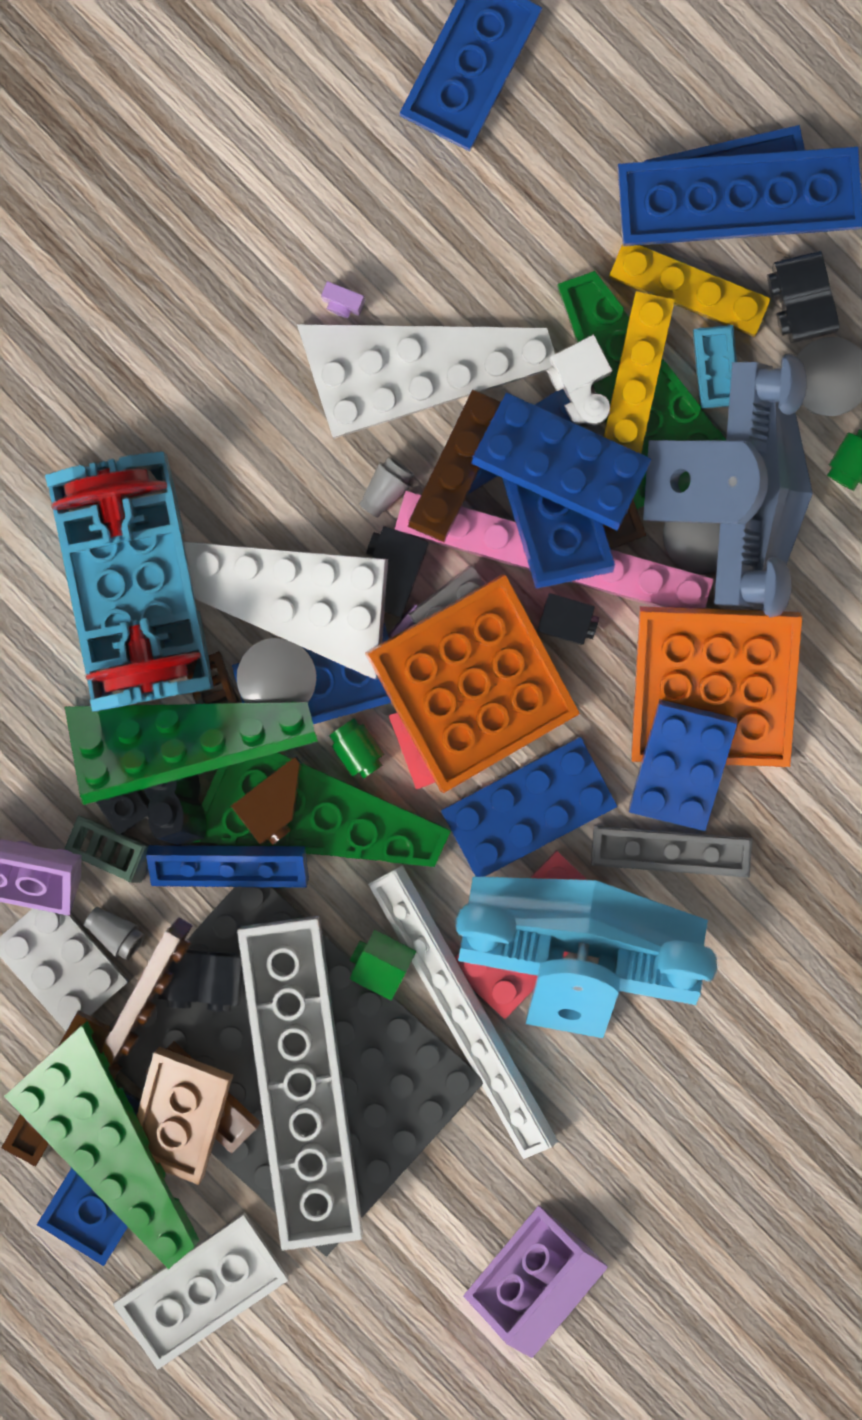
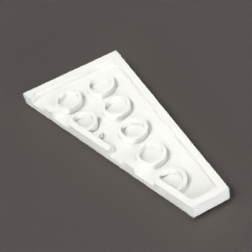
[297,324,555,439]
[183,541,388,680]

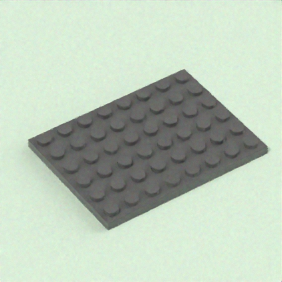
[109,887,483,1257]

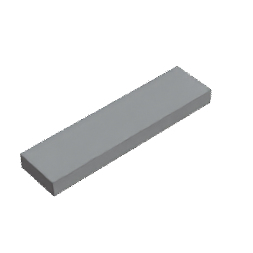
[591,826,752,878]

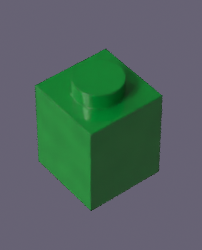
[349,929,416,1001]

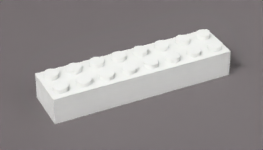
[237,915,363,1250]

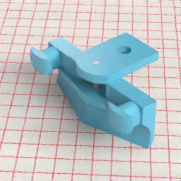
[456,877,718,1038]

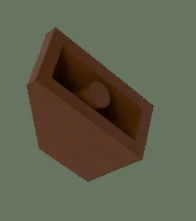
[231,756,302,845]

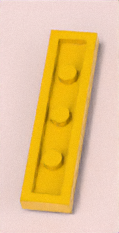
[608,243,771,337]
[603,291,675,454]

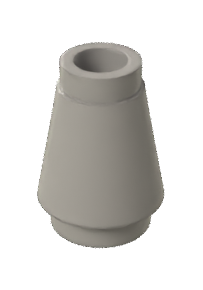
[359,457,414,518]
[84,907,145,960]

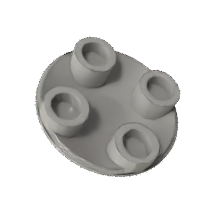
[797,337,862,416]
[663,522,720,574]
[237,638,316,703]

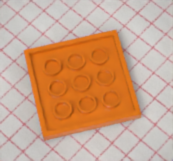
[365,574,580,793]
[631,606,802,767]

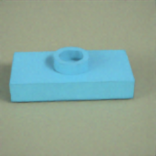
[693,325,737,409]

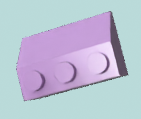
[0,839,82,916]
[463,1206,608,1358]

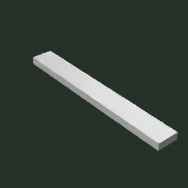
[368,865,559,1159]

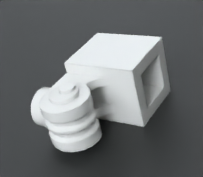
[547,335,612,426]

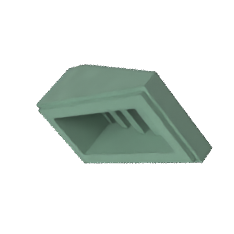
[64,815,150,883]

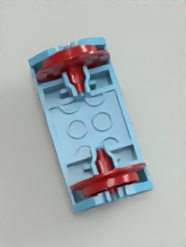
[45,451,214,712]

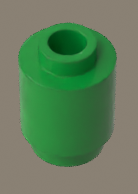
[827,429,862,491]
[329,718,385,779]

